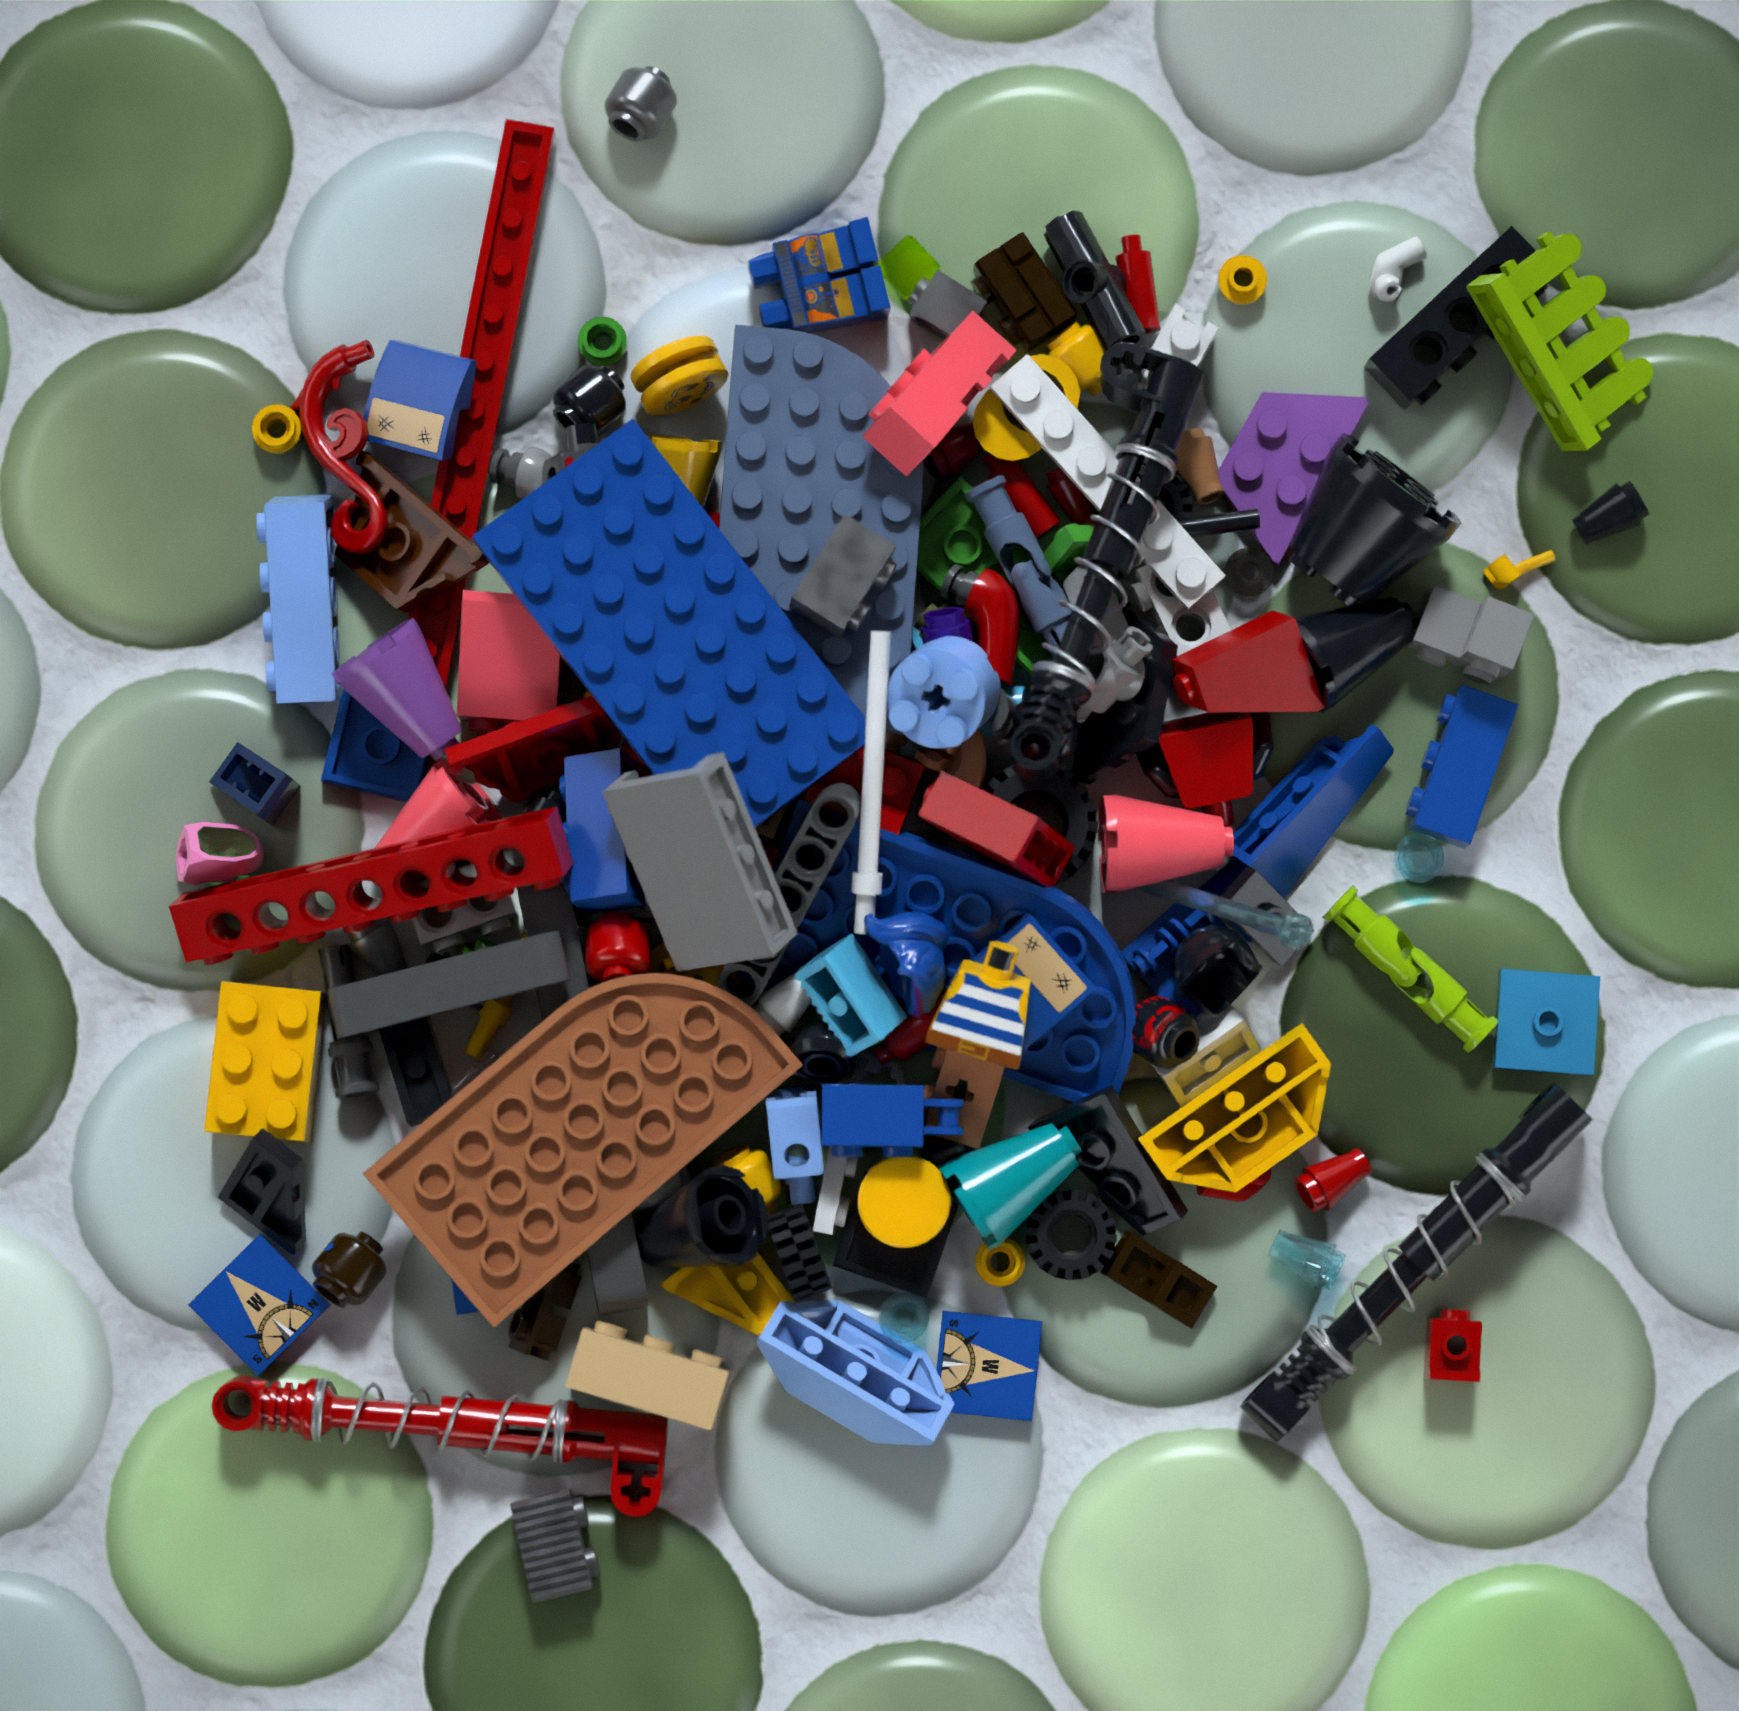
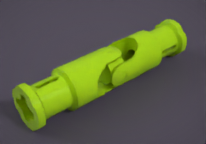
[1323,885,1499,1053]

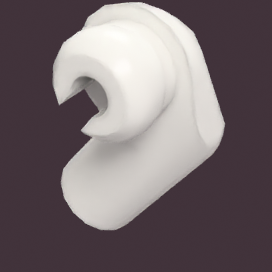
[1369,236,1426,302]

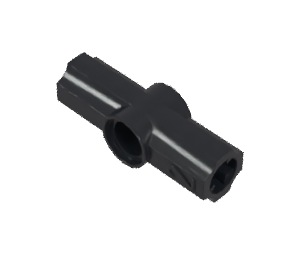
[1043,210,1146,351]

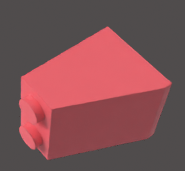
[456,590,565,732]

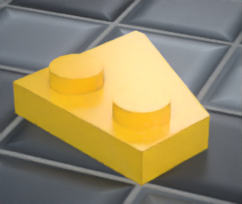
[661,1251,797,1335]

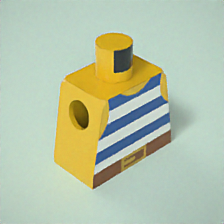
[925,941,1031,1070]

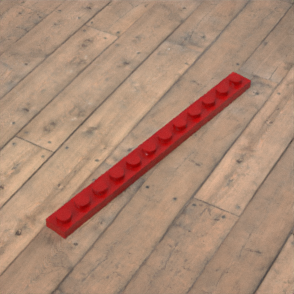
[408,119,555,692]

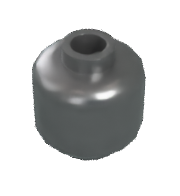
[604,66,677,142]

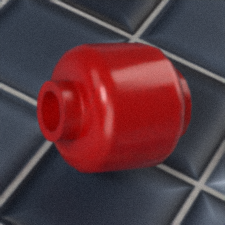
[585,912,650,983]

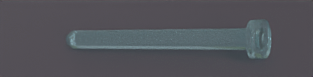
[1138,880,1313,950]

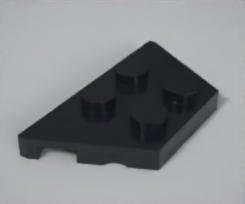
[1072,596,1178,785]

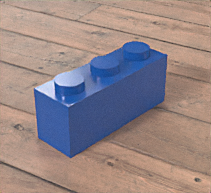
[1405,685,1518,849]
[559,748,645,913]

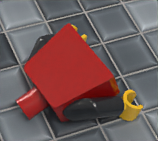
[1135,712,1274,827]

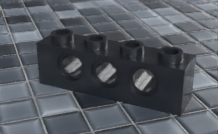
[1364,226,1549,410]

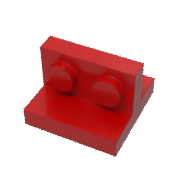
[804,747,925,834]

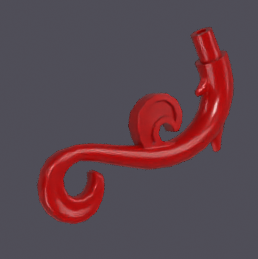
[290,340,389,554]

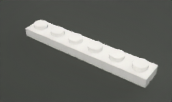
[990,354,1226,611]

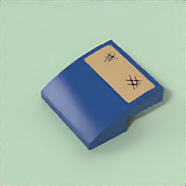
[364,340,477,460]
[949,913,1096,1051]

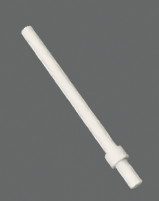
[851,631,891,934]

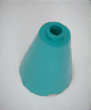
[937,1123,1082,1250]

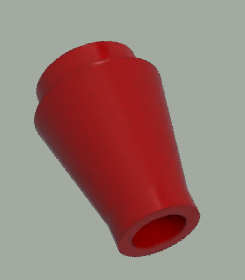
[1294,1148,1372,1213]

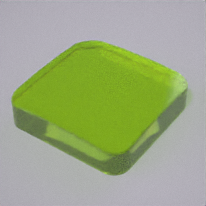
[877,235,940,300]

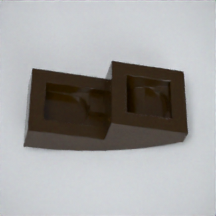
[1100,1230,1218,1329]

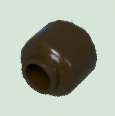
[312,1231,387,1308]

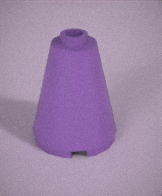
[332,618,462,761]

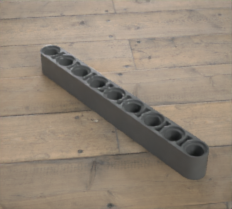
[517,877,649,1316]

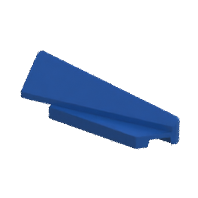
[1196,725,1394,943]

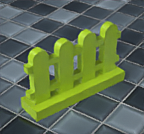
[1466,232,1654,451]

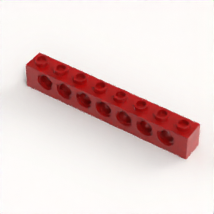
[168,806,573,965]

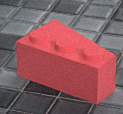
[862,310,1017,477]

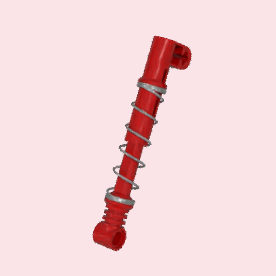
[211,1375,669,1517]

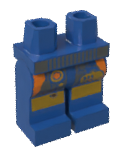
[748,217,891,333]

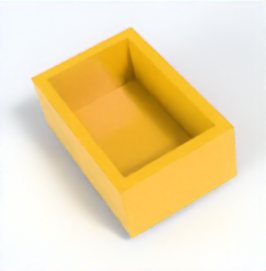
[204,981,327,1143]

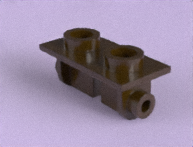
[509,1262,582,1361]

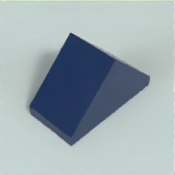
[209,742,301,826]

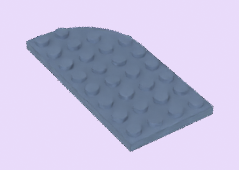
[719,325,923,735]

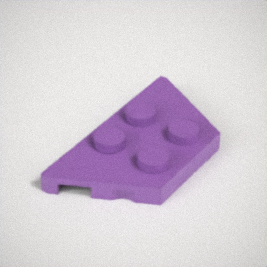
[1218,392,1370,567]

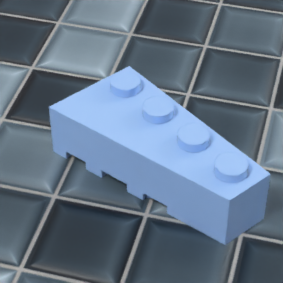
[256,494,341,704]

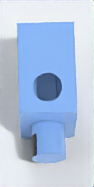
[766,1084,824,1204]

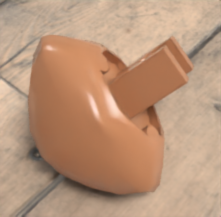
[914,728,987,791]

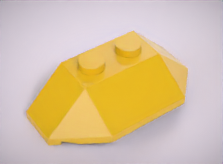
[1138,1023,1331,1193]

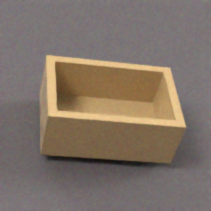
[565,1321,731,1430]

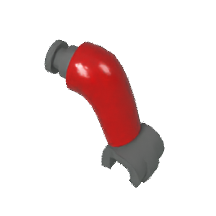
[941,564,1019,745]

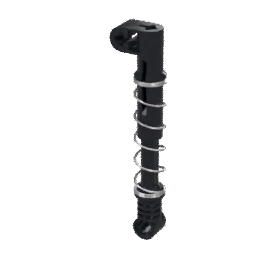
[1010,342,1204,784]
[1240,1082,1593,1442]

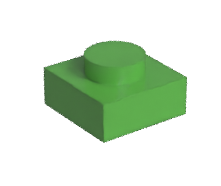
[1043,523,1095,572]

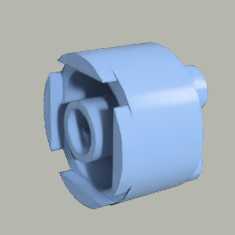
[887,636,1001,748]

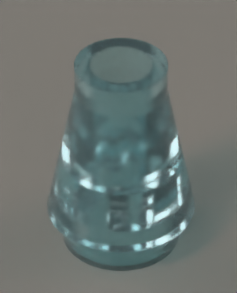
[1268,1229,1346,1291]

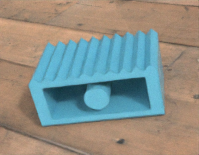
[795,934,907,1057]

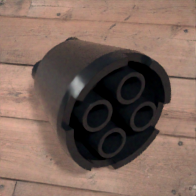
[1290,433,1461,608]

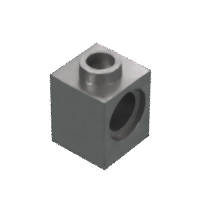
[908,270,987,341]

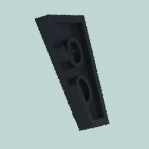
[1028,1085,1188,1236]

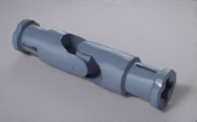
[964,475,1073,659]

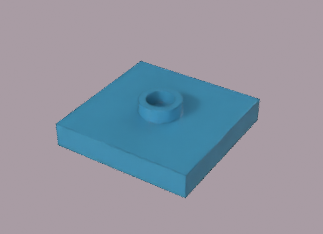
[1492,968,1600,1076]

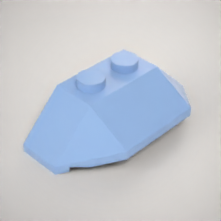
[756,1300,954,1446]

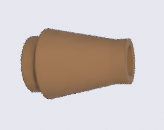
[1175,428,1225,505]

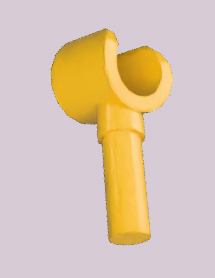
[1483,550,1555,589]

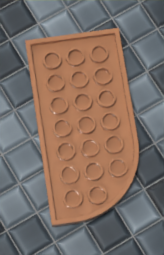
[362,973,803,1328]

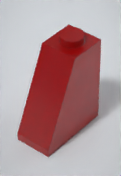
[1171,610,1325,713]
[918,771,1075,887]

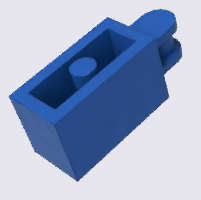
[822,1084,964,1157]

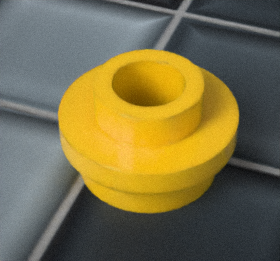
[1218,255,1267,305]
[252,404,302,454]
[975,1238,1025,1287]

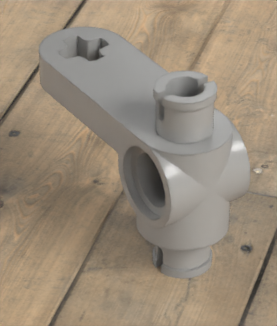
[1063,565,1153,722]

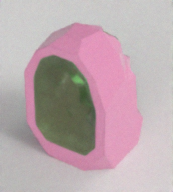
[176,822,264,886]

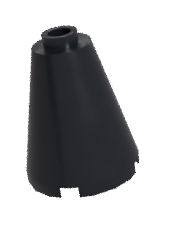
[1295,597,1417,713]
[635,1165,768,1267]

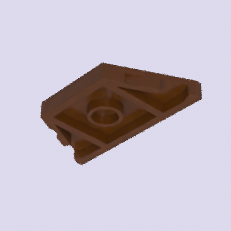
[334,450,489,613]

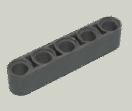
[717,782,861,1006]
[326,930,571,1039]

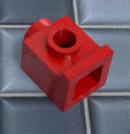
[1424,1309,1482,1382]

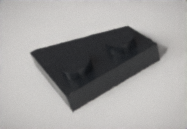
[218,1128,306,1255]

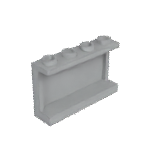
[602,752,798,972]

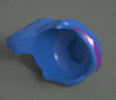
[864,912,950,1018]

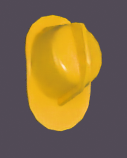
[973,354,1080,461]

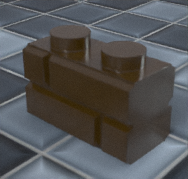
[971,232,1078,352]

